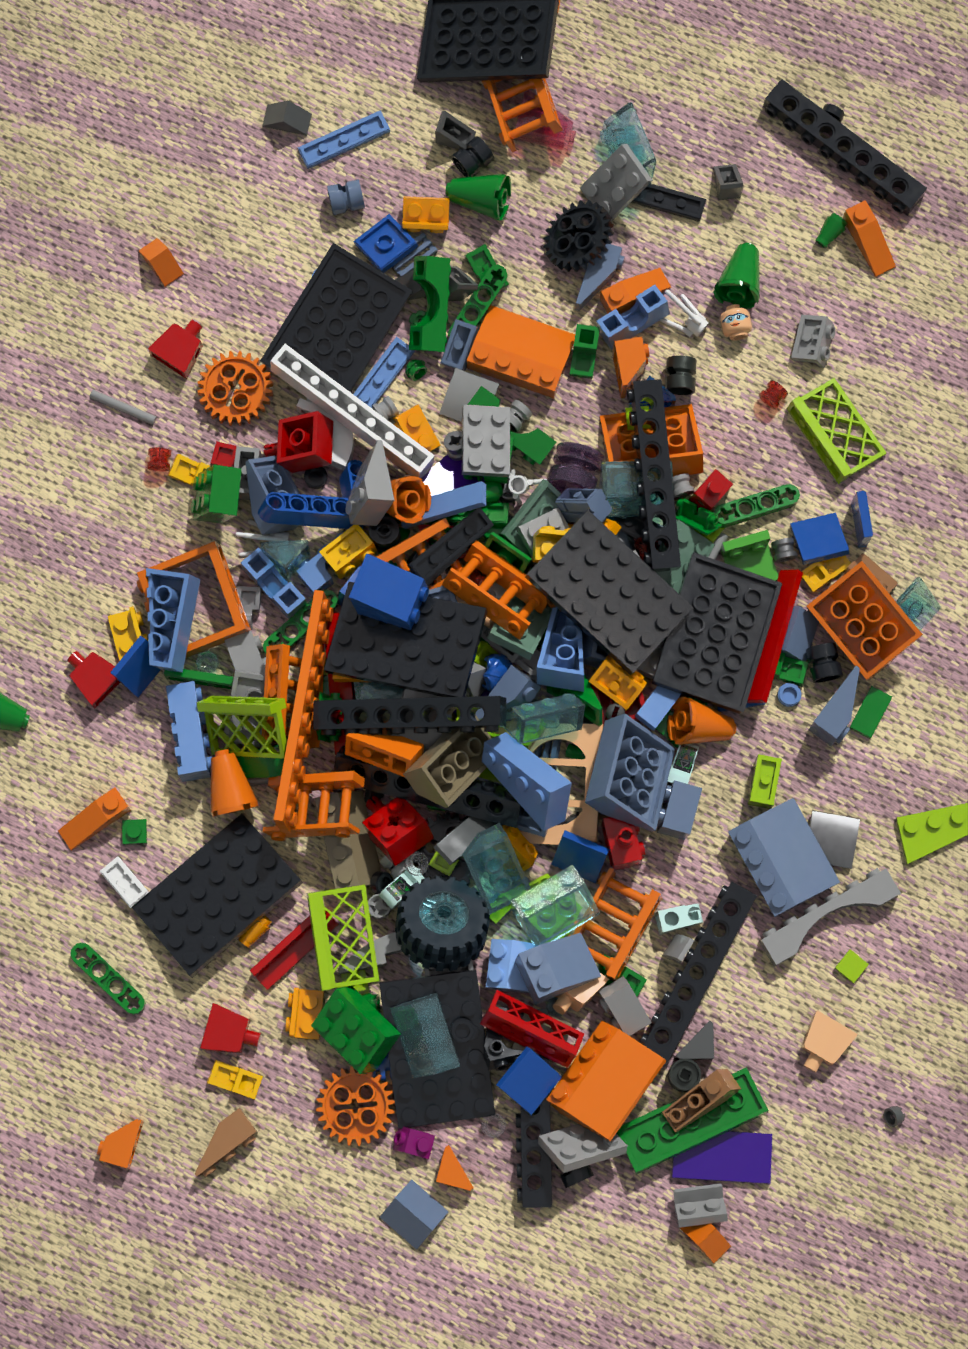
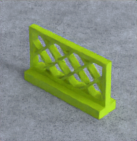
[786,378,886,485]
[197,696,287,759]
[307,884,379,991]

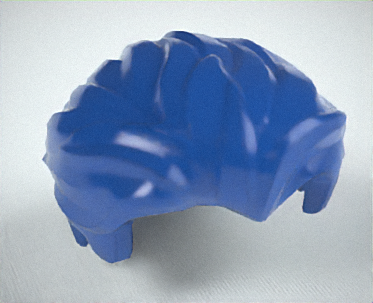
[482,654,513,693]

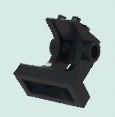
[483,1007,523,1071]

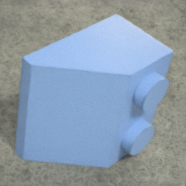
[486,939,541,993]

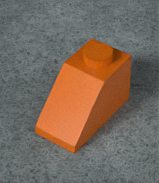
[97,1119,144,1169]

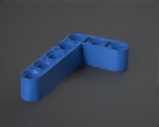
[258,460,366,529]

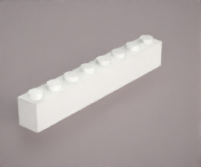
[270,344,435,478]

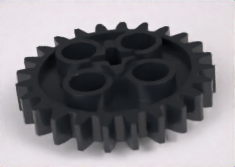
[543,200,614,272]
[411,812,487,885]

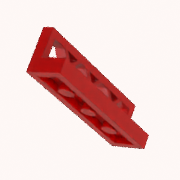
[249,911,339,990]
[480,990,584,1068]

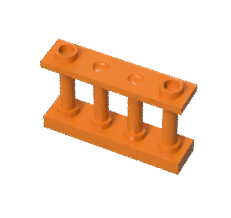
[482,78,563,152]
[360,518,466,590]
[442,540,548,640]
[262,644,324,749]
[263,771,365,841]
[567,867,662,981]

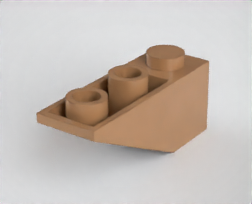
[662,1069,741,1133]
[195,1108,258,1178]

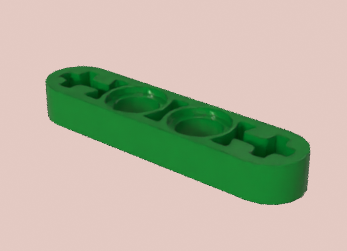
[448,265,507,337]
[714,484,800,528]
[263,590,338,654]
[71,943,146,1015]

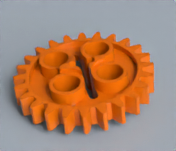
[197,351,273,426]
[316,1066,395,1146]

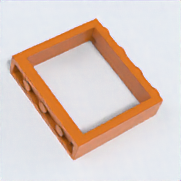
[137,541,251,658]

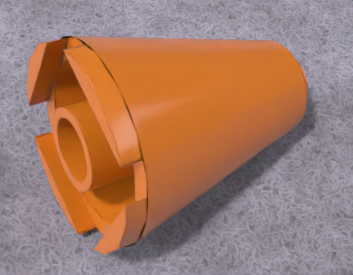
[386,476,432,524]
[667,697,736,745]
[211,749,258,817]

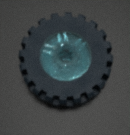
[395,876,490,972]

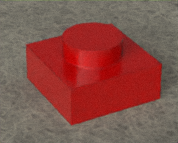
[210,441,236,467]

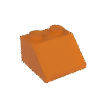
[612,337,649,398]

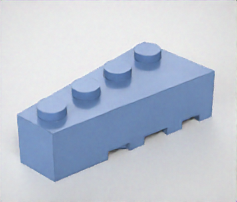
[146,568,201,673]
[536,607,584,692]
[166,681,212,782]
[482,732,572,831]

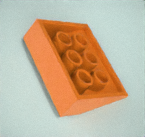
[467,305,575,399]
[600,404,703,485]
[806,561,923,680]
[546,1021,666,1142]

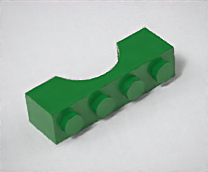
[409,256,451,352]
[467,386,557,466]

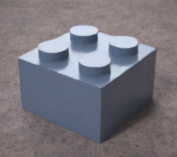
[657,780,702,840]

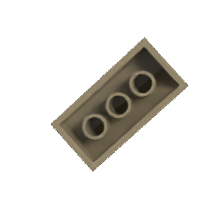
[403,714,492,808]
[315,791,381,894]

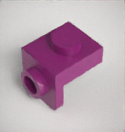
[393,1127,435,1159]

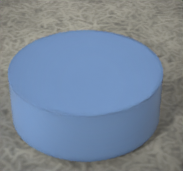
[777,683,802,707]

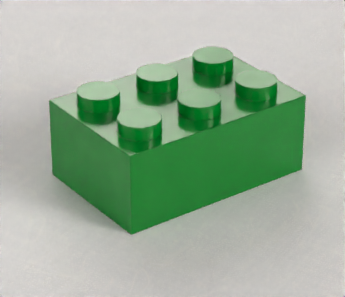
[191,465,242,523]
[311,986,401,1074]

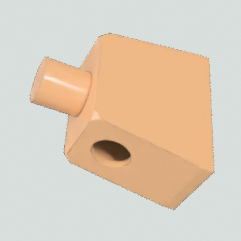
[553,973,609,1014]
[801,1010,858,1073]

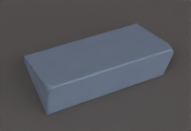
[440,319,480,371]

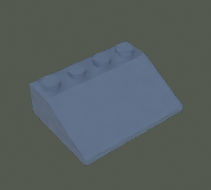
[585,713,675,832]
[728,798,841,917]

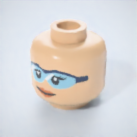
[720,304,752,341]

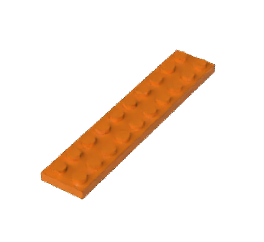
[273,590,333,834]

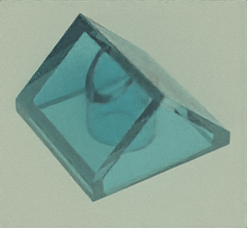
[260,540,311,581]
[896,577,941,630]

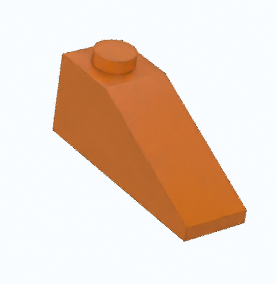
[843,200,896,277]
[600,268,671,314]
[345,733,424,777]
[58,787,131,851]

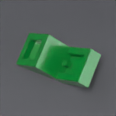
[569,324,600,379]

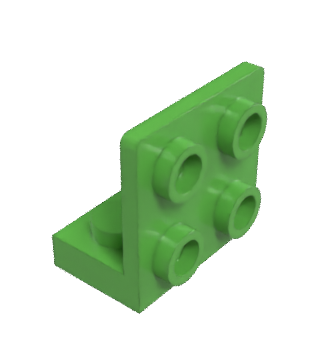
[720,530,778,581]

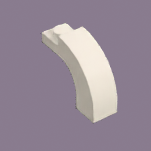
[296,398,354,470]

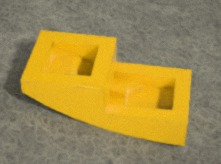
[167,454,210,486]
[802,556,851,592]
[207,1060,263,1100]

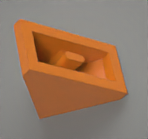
[139,238,184,287]
[436,1145,474,1191]
[680,1224,731,1263]

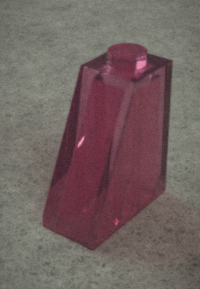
[515,90,577,151]

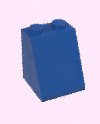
[349,554,429,630]

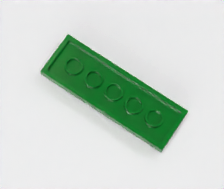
[616,1067,769,1175]

